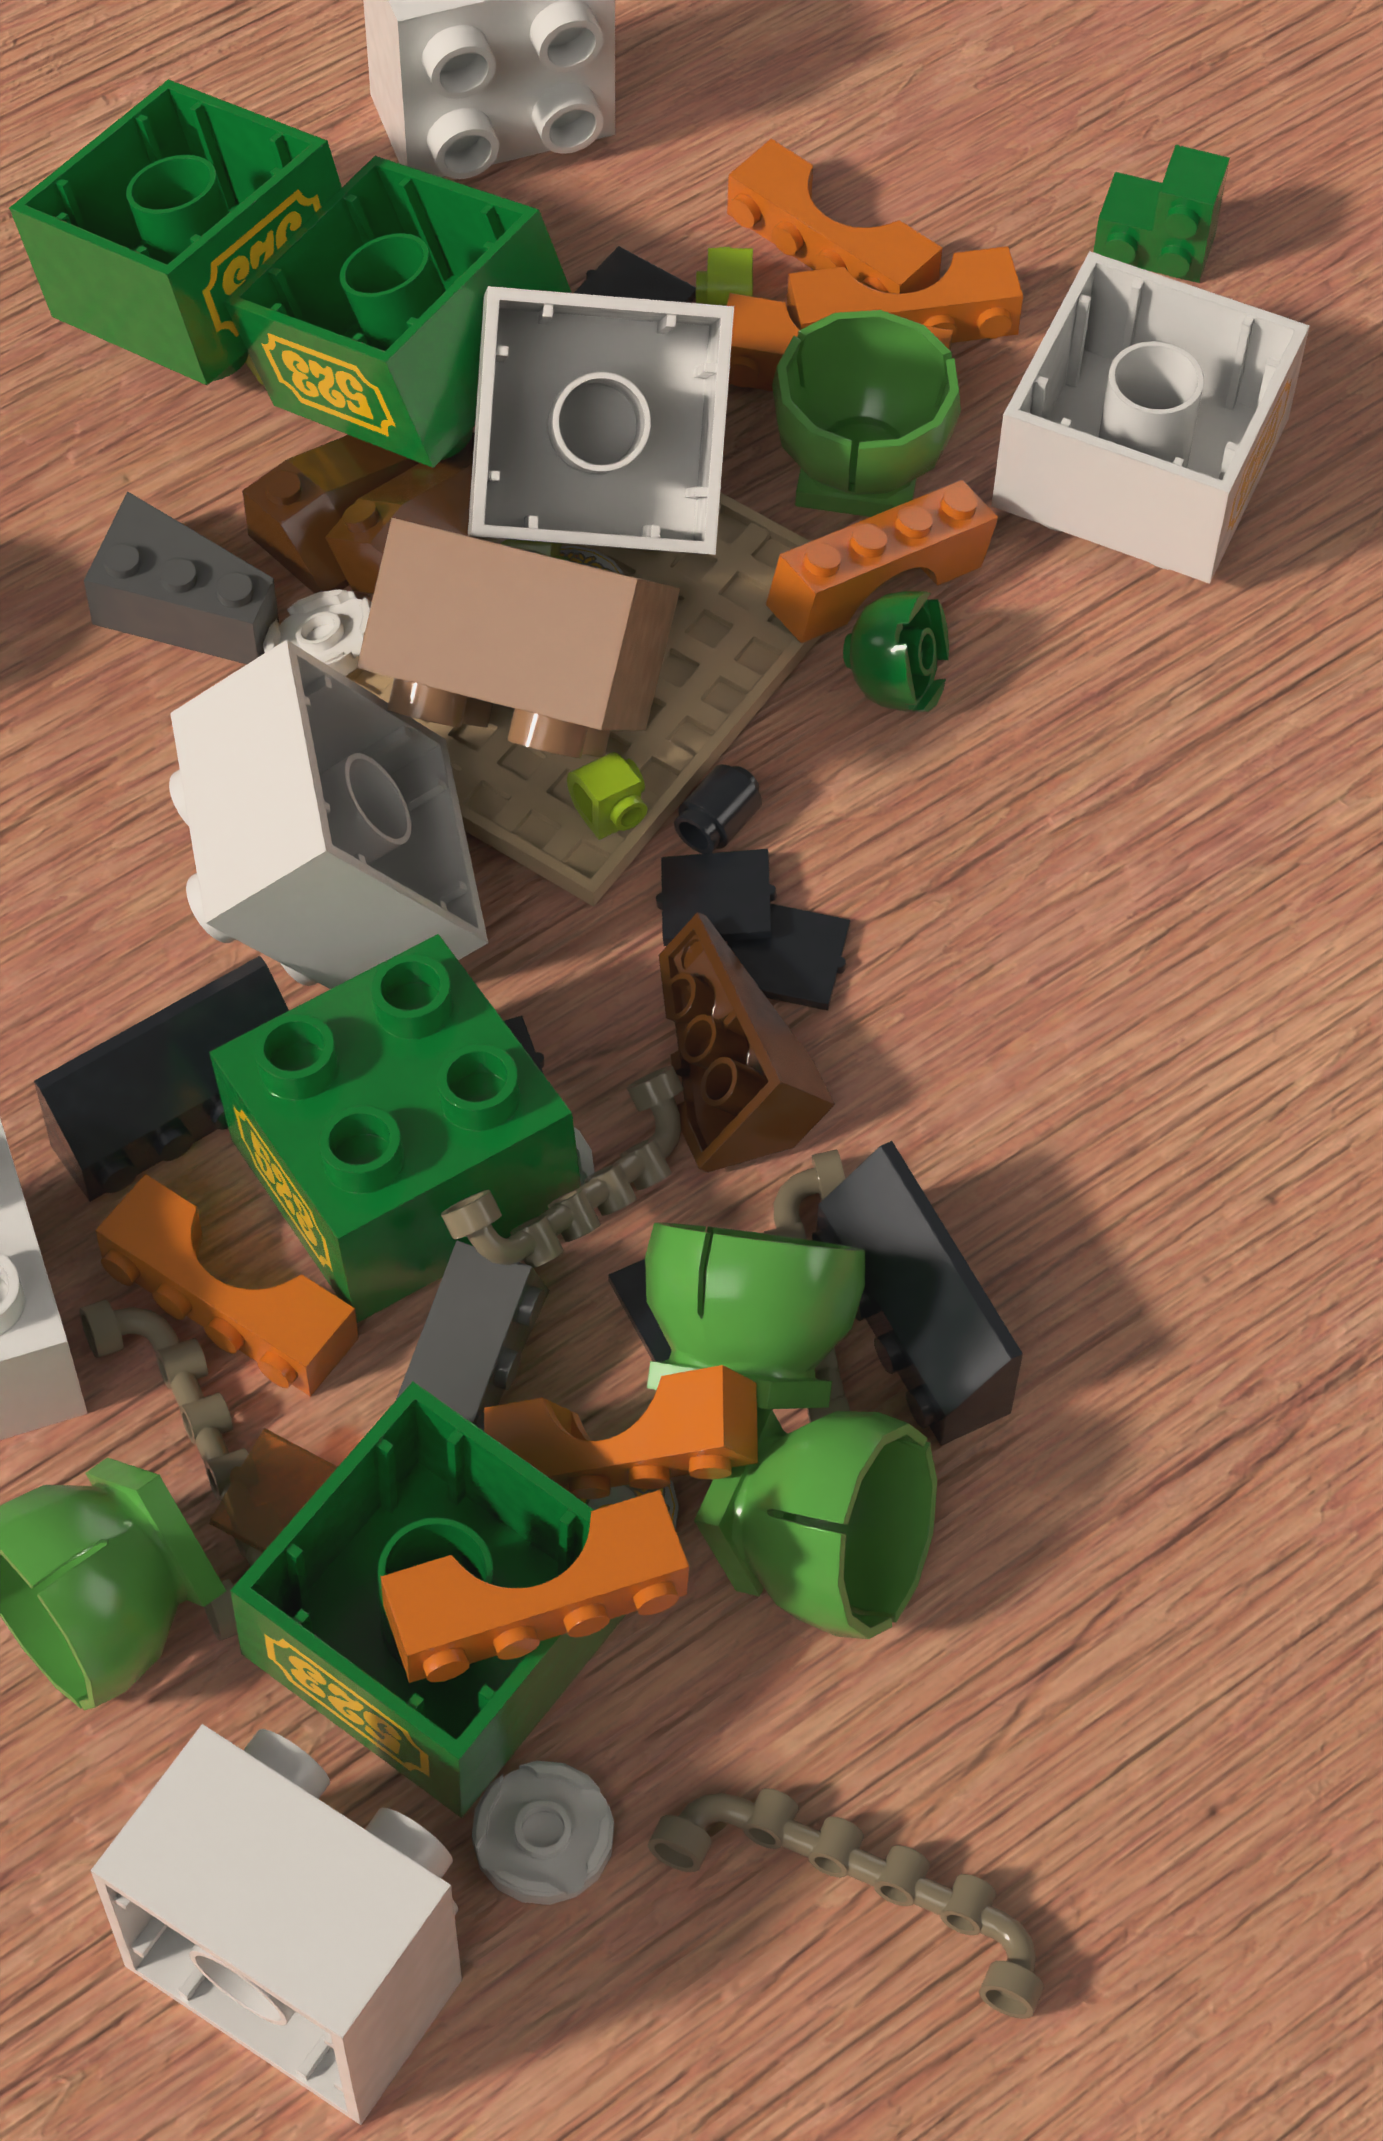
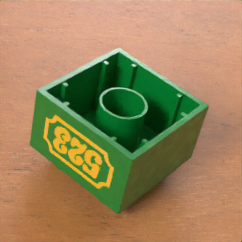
[9,79,342,385]
[224,156,572,468]
[209,934,581,1323]
[230,1381,626,1818]

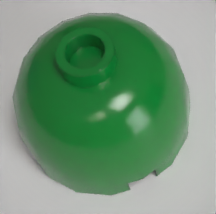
[843,591,949,712]

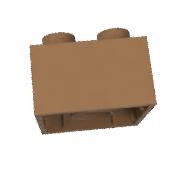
[357,518,680,758]

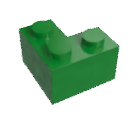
[1093,145,1230,283]

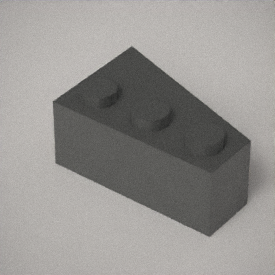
[84,491,279,664]
[396,1241,550,1431]

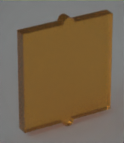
[209,1428,337,1552]

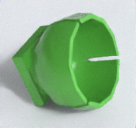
[772,310,961,517]
[645,1222,865,1409]
[694,1408,937,1639]
[0,1457,226,1710]

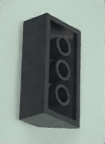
[34,956,289,1202]
[812,1141,1023,1446]

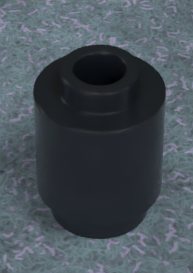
[674,764,762,854]

